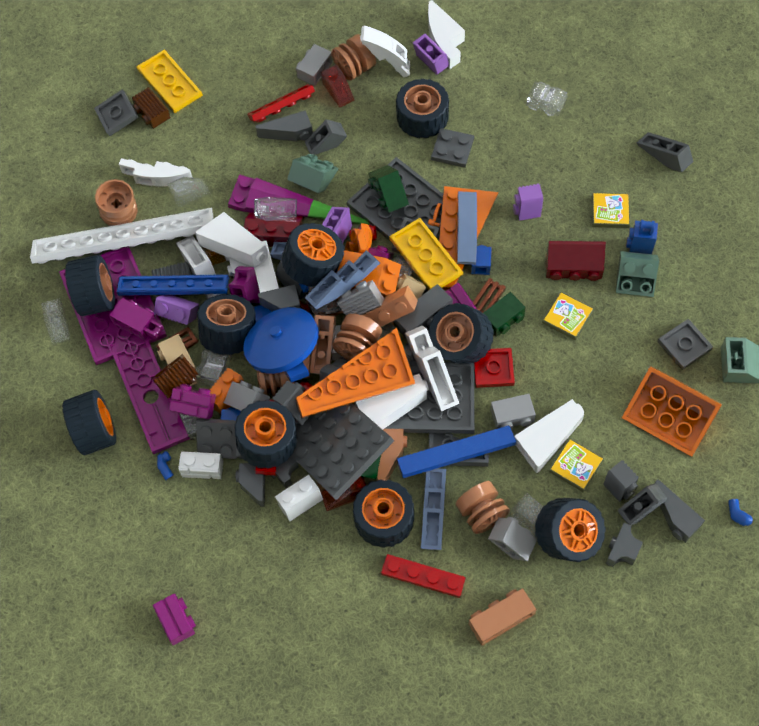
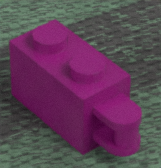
[109,298,164,340]

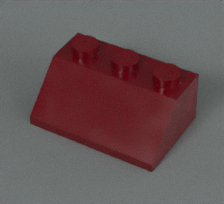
[244,212,303,247]
[545,241,606,281]

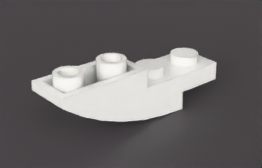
[360,26,410,77]
[119,158,193,186]

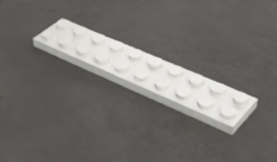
[30,208,214,264]

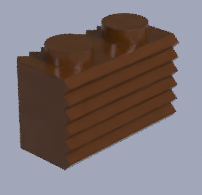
[132,87,171,129]
[152,354,199,398]

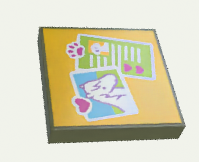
[592,193,630,228]
[542,292,594,340]
[549,438,604,492]

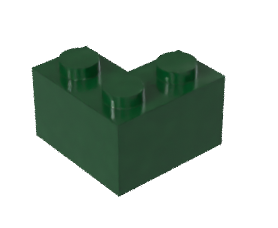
[368,165,409,213]

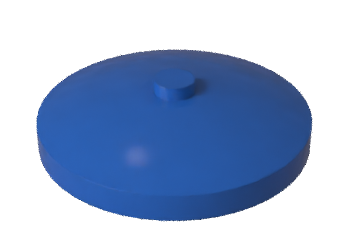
[243,307,319,374]

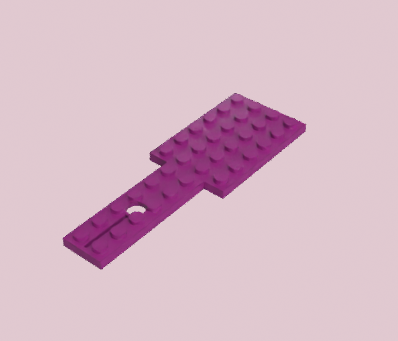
[59,246,190,455]

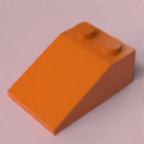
[336,250,401,297]

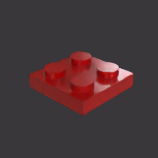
[474,348,515,388]

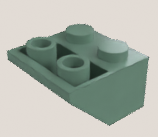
[287,154,338,193]
[616,251,659,297]
[721,337,759,383]

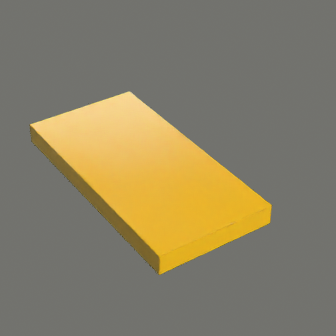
[136,49,203,113]
[389,218,463,290]

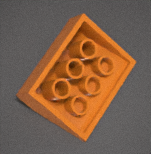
[622,366,722,457]

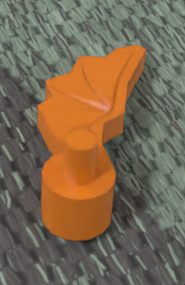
[428,203,442,227]

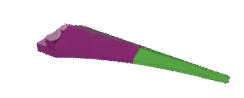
[228,174,370,225]

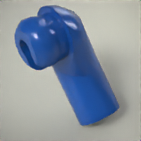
[157,451,174,480]
[728,499,753,526]

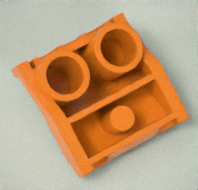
[345,223,372,254]

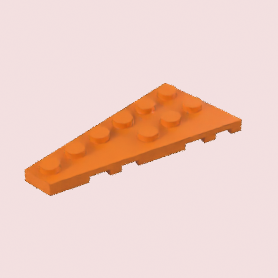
[439,186,499,290]
[295,328,415,418]

